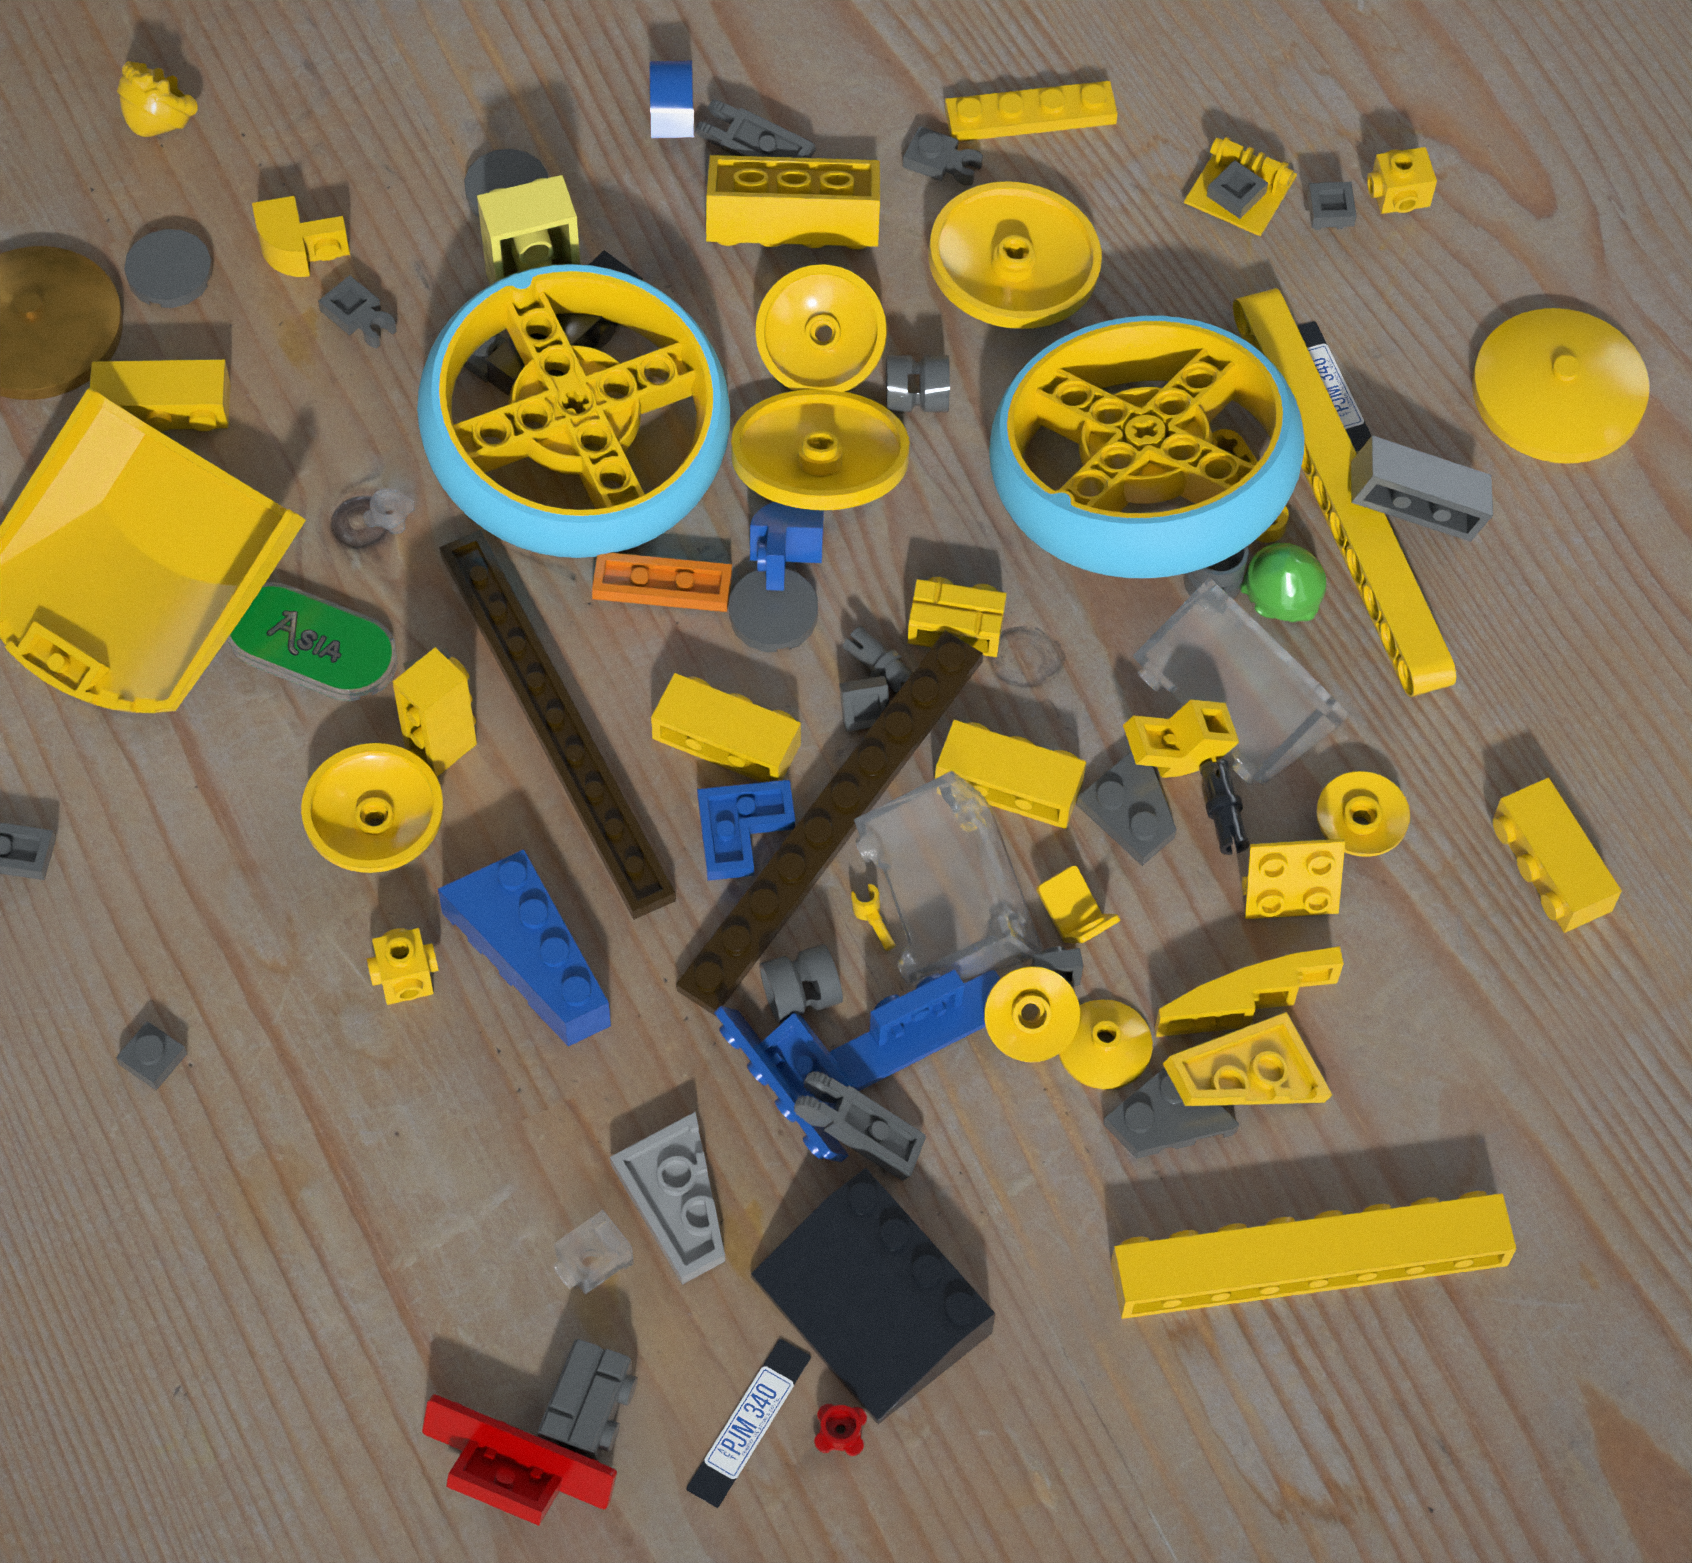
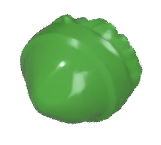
[1240,543,1327,622]

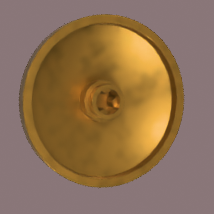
[0,246,123,400]

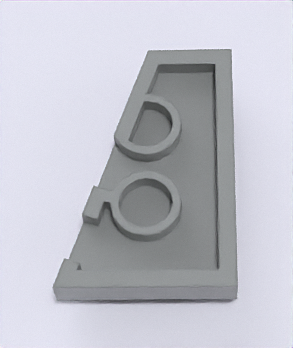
[610,1112,725,1285]

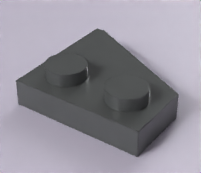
[1077,751,1177,866]
[1103,1068,1239,1159]

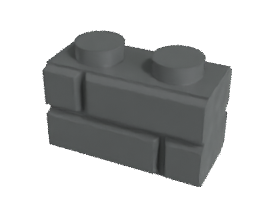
[537,1339,638,1461]

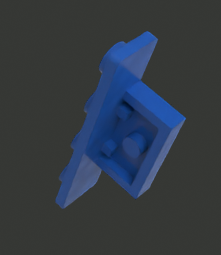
[830,969,1000,1091]
[714,1006,857,1162]

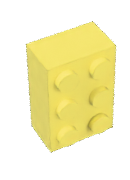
[477,175,581,285]

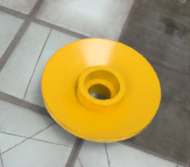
[1316,771,1410,857]
[984,966,1080,1062]
[1058,999,1153,1090]

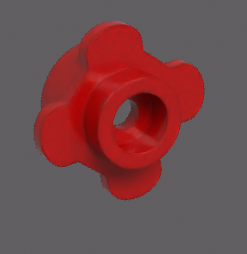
[814,1404,867,1456]

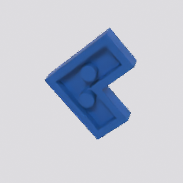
[697,780,795,881]

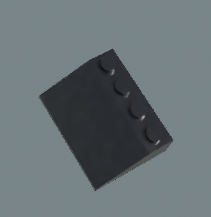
[751,1168,995,1424]

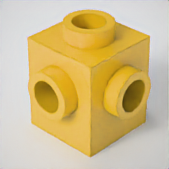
[1367,147,1437,214]
[366,928,439,1005]

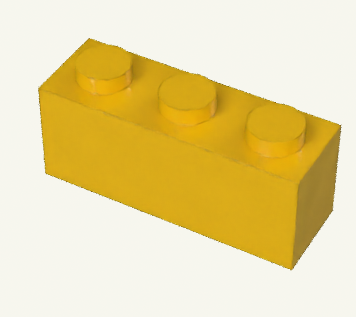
[90,359,231,432]
[392,647,477,777]
[651,673,801,783]
[934,720,1086,829]
[1493,777,1622,933]

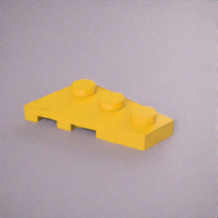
[1163,1012,1332,1106]

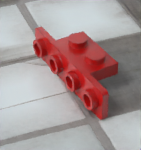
[422,1394,617,1526]

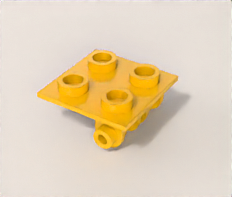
[1184,137,1297,237]
[1241,839,1345,919]

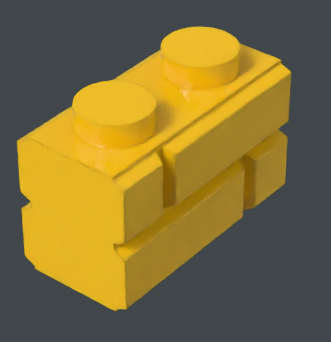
[907,577,1007,657]

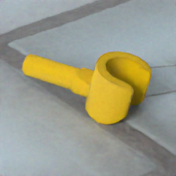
[851,884,896,951]

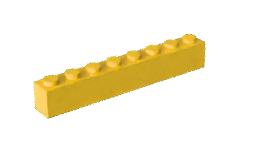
[1110,1191,1517,1319]

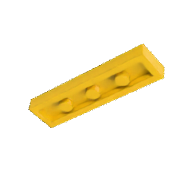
[945,81,1118,142]

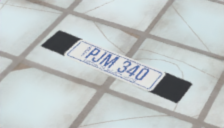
[1297,321,1372,452]
[686,1339,811,1508]

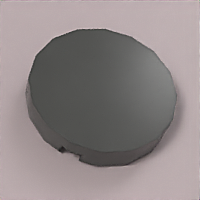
[464,149,548,217]
[124,229,213,308]
[729,569,818,652]

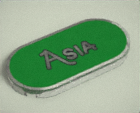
[227,582,398,702]

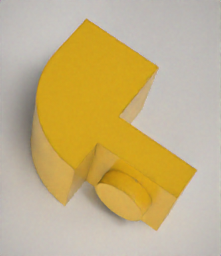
[252,196,350,277]
[1123,699,1239,778]

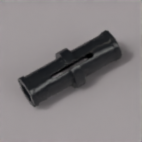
[1199,759,1250,855]

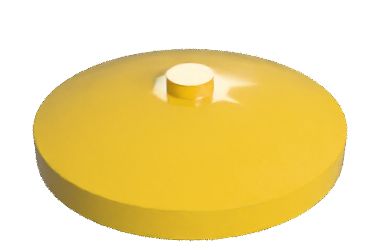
[928,181,1102,329]
[1472,308,1649,464]
[731,389,910,510]

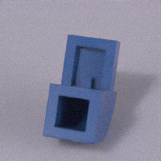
[650,60,694,138]
[750,502,824,591]

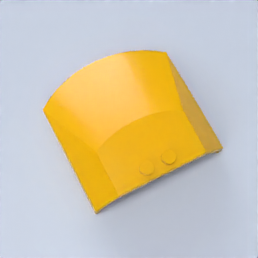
[0,388,306,713]

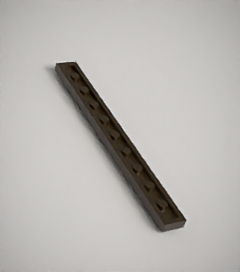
[439,530,676,920]
[676,630,983,1016]

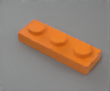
[592,553,733,612]

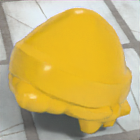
[117,61,198,137]

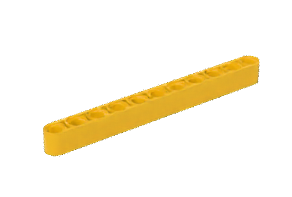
[1232,288,1456,697]

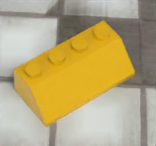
[706,155,880,249]

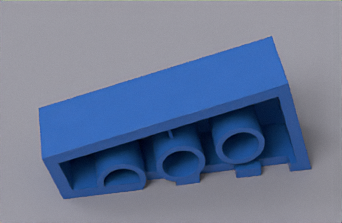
[438,849,611,1047]

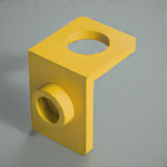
[1036,866,1121,943]

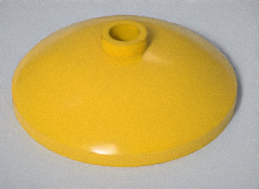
[756,264,887,392]
[301,743,444,873]

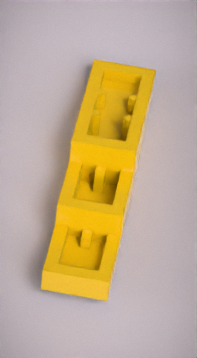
[1155,946,1344,1037]

